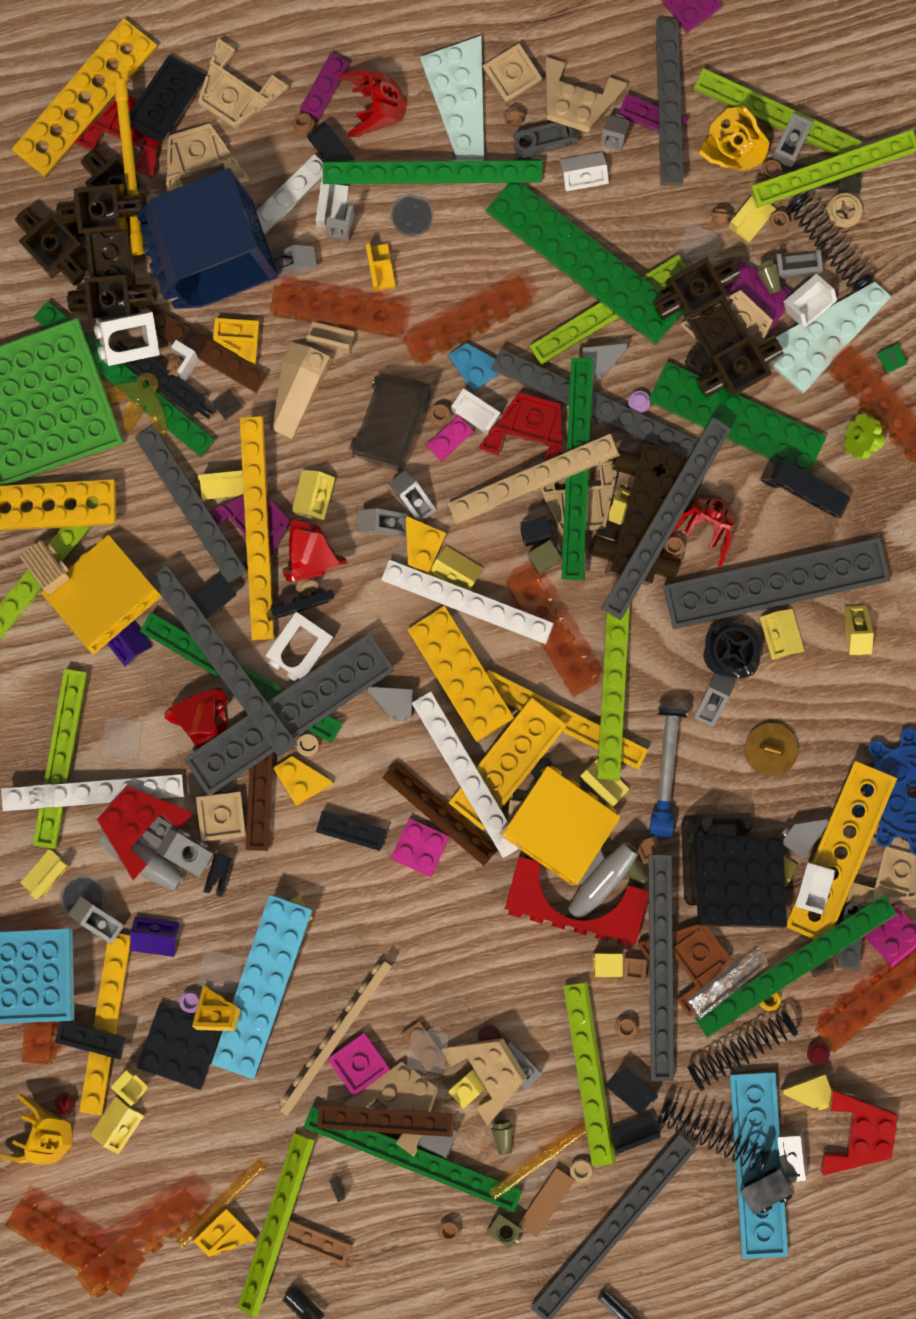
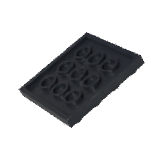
[694,834,787,928]

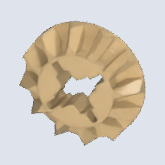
[827,193,862,229]

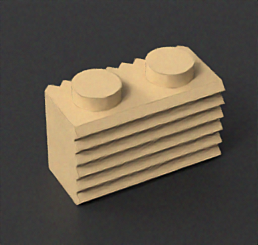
[20,540,70,595]

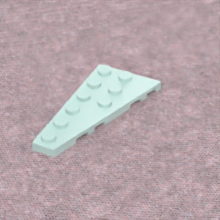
[420,36,484,160]
[769,282,891,394]

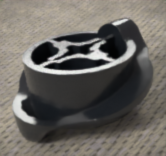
[703,622,762,679]

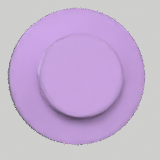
[628,391,650,413]
[179,990,200,1013]

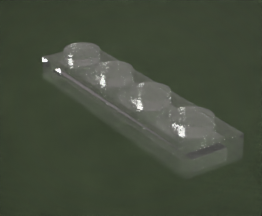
[687,946,769,1019]

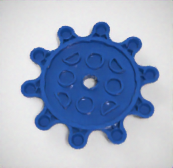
[853,728,916,856]

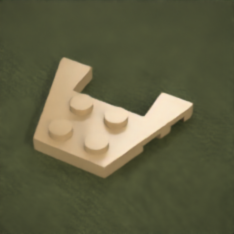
[198,39,289,129]
[545,57,627,133]
[166,123,249,192]
[680,290,774,372]
[540,461,617,534]
[846,824,916,904]
[441,1038,527,1125]
[344,1062,438,1157]

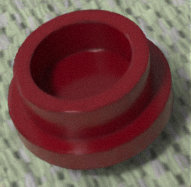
[478,1025,501,1041]
[807,1042,830,1065]
[54,1092,74,1115]

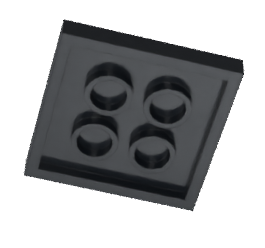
[137,1003,221,1090]

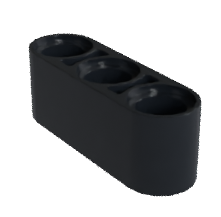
[307,122,355,160]

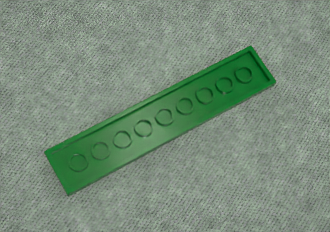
[486,183,682,346]

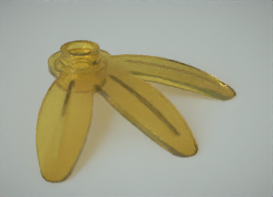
[106,373,167,436]

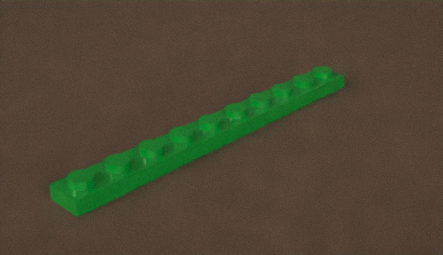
[322,159,542,184]
[33,301,215,458]
[561,358,595,581]
[140,613,343,744]
[695,895,898,1038]
[303,1106,523,1212]

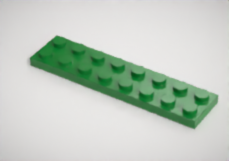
[648,361,826,473]

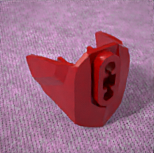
[339,70,407,138]
[671,495,737,567]
[282,519,348,582]
[164,688,229,749]

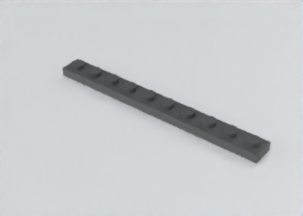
[491,348,698,461]
[600,417,732,620]
[149,565,298,758]
[648,854,674,1081]
[531,1134,697,1319]

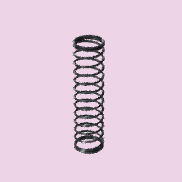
[786,192,875,294]
[687,1010,799,1091]
[657,1098,772,1176]

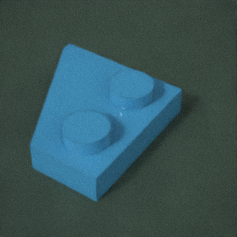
[448,343,500,392]

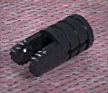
[203,853,233,897]
[282,1285,325,1319]

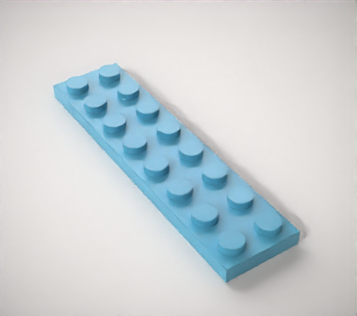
[211,894,313,1079]
[729,1072,788,1259]

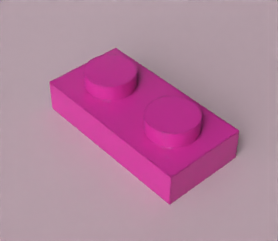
[426,415,474,462]

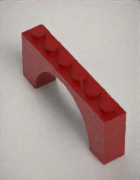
[505,856,649,947]

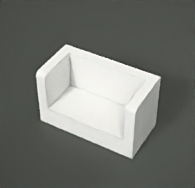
[784,274,837,328]
[451,388,500,435]
[795,863,836,914]

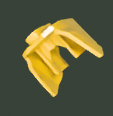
[698,104,770,171]
[0,1093,72,1164]

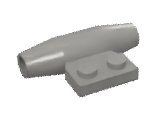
[99,817,184,891]
[568,842,639,920]

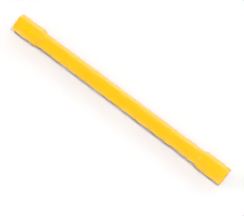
[114,79,145,255]

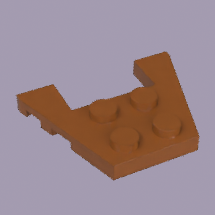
[637,924,731,1016]

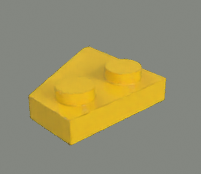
[213,318,259,364]
[406,516,446,574]
[273,756,333,806]
[192,986,241,1031]
[193,1207,257,1257]

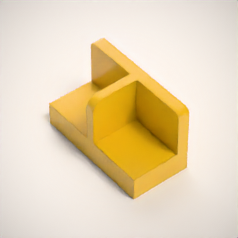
[365,243,396,292]

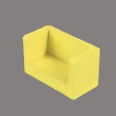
[593,953,623,977]

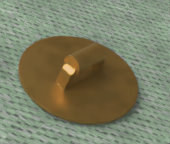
[745,723,798,776]

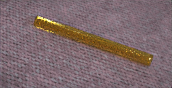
[488,1125,587,1201]
[176,1160,266,1248]

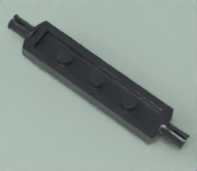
[114,341,214,420]

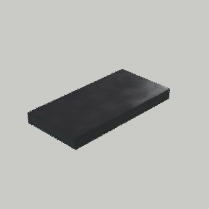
[129,55,207,145]

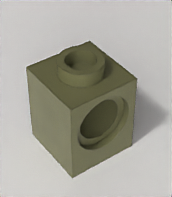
[527,540,562,575]
[486,1212,523,1249]

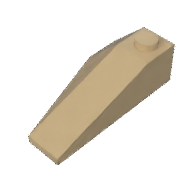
[272,342,331,440]

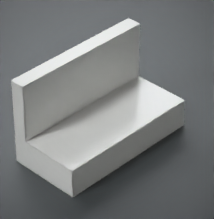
[560,152,609,191]
[316,179,349,227]
[171,340,199,382]

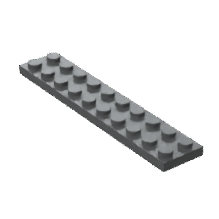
[663,538,890,630]
[184,633,395,796]

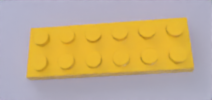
[407,606,515,742]
[449,698,567,831]

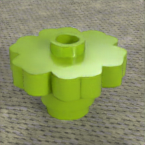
[844,414,885,460]

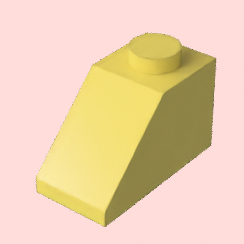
[844,605,874,655]
[448,1068,486,1108]
[780,1073,831,1110]

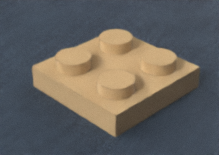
[482,43,543,104]
[196,792,246,842]

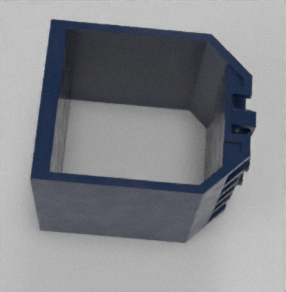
[137,168,279,309]

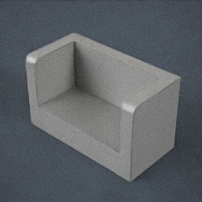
[774,249,823,281]

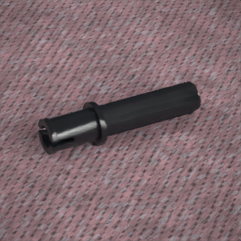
[597,1290,637,1319]

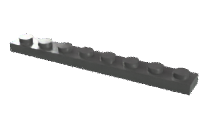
[655,19,683,186]
[135,425,248,583]

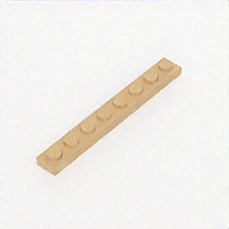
[448,434,620,524]
[280,961,392,1116]

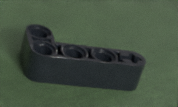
[760,459,851,519]

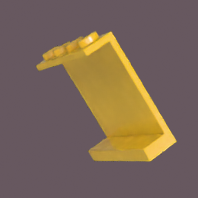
[41,535,162,655]
[499,766,621,886]

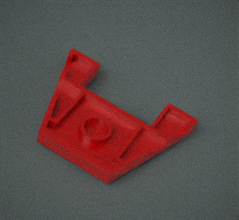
[75,95,158,179]
[479,392,563,462]
[97,786,192,881]
[821,1088,898,1175]

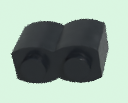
[519,515,555,547]

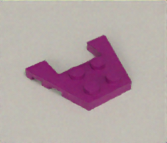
[210,494,291,573]

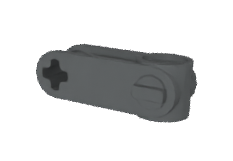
[513,122,579,159]
[836,902,863,971]

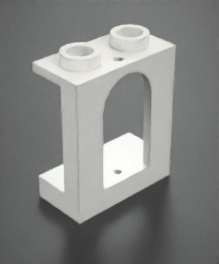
[94,308,160,366]
[266,612,334,682]

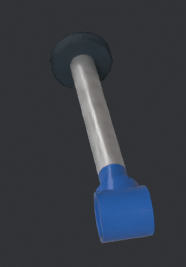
[649,707,688,838]

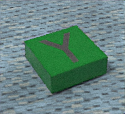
[877,344,907,374]

